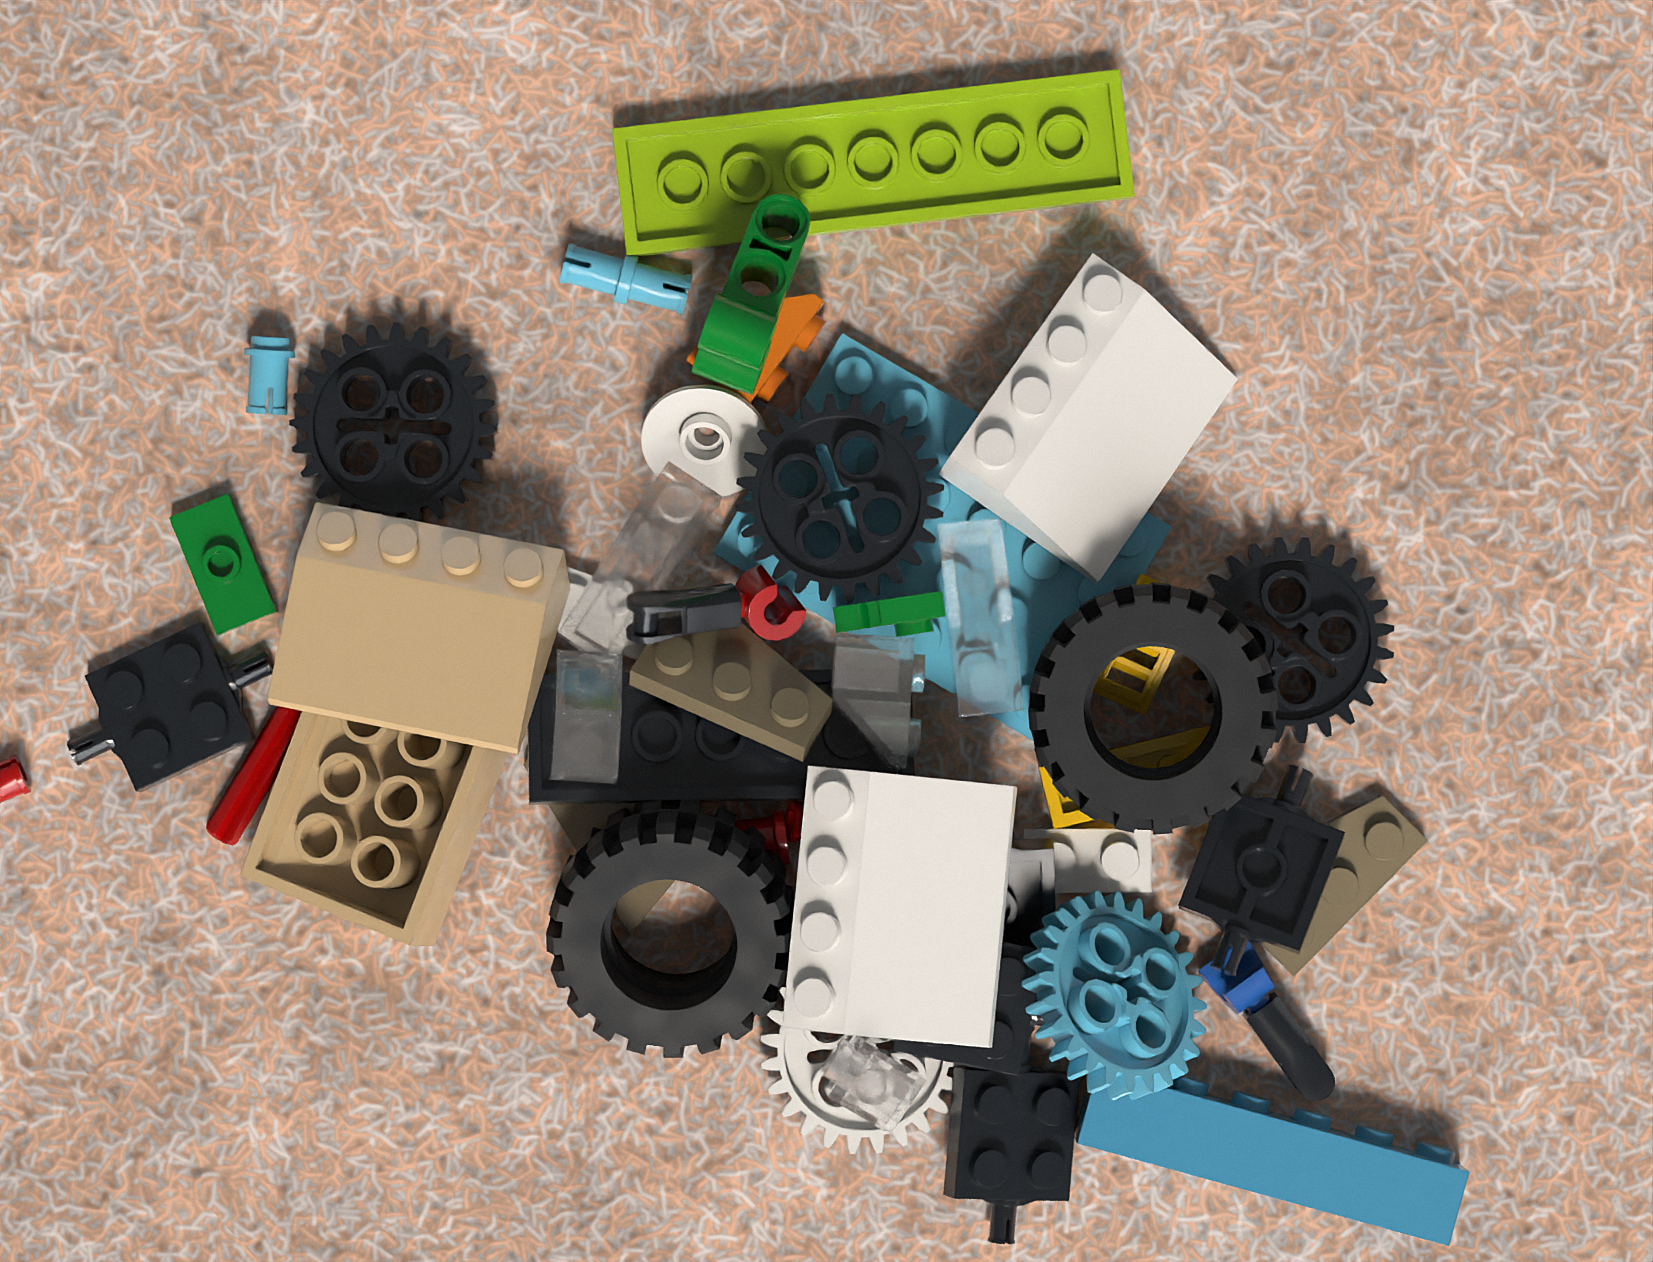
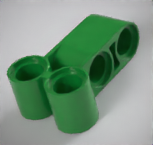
[691,193,810,395]

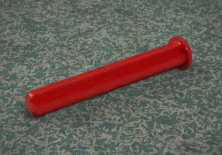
[206,706,302,846]

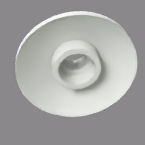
[641,385,768,498]

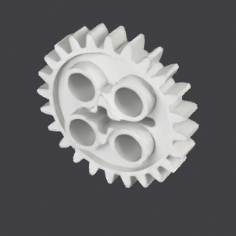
[760,985,962,1154]

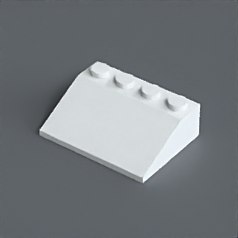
[939,253,1238,584]
[782,766,1017,1048]

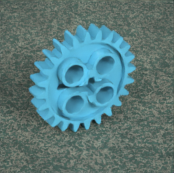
[1022,891,1207,1100]

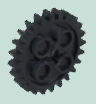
[289,322,499,522]
[735,393,944,602]
[1191,537,1395,743]

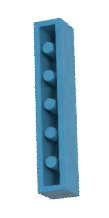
[1075,1075,1469,1246]

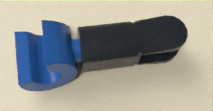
[1198,941,1335,1101]

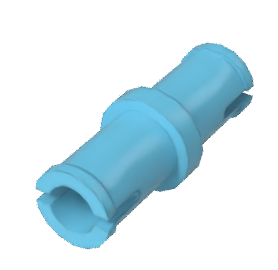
[559,243,693,315]

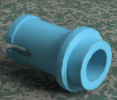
[244,336,295,415]

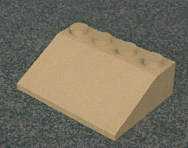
[267,502,570,755]
[239,711,508,946]

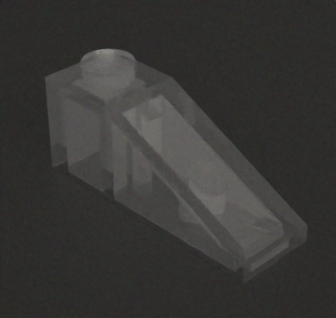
[557,461,722,670]
[937,518,1024,717]

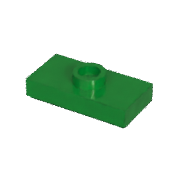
[169,493,278,636]

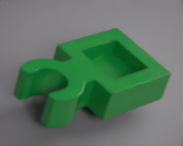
[833,591,946,637]

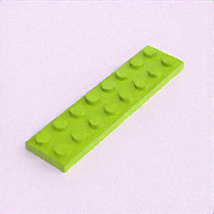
[612,69,1135,257]

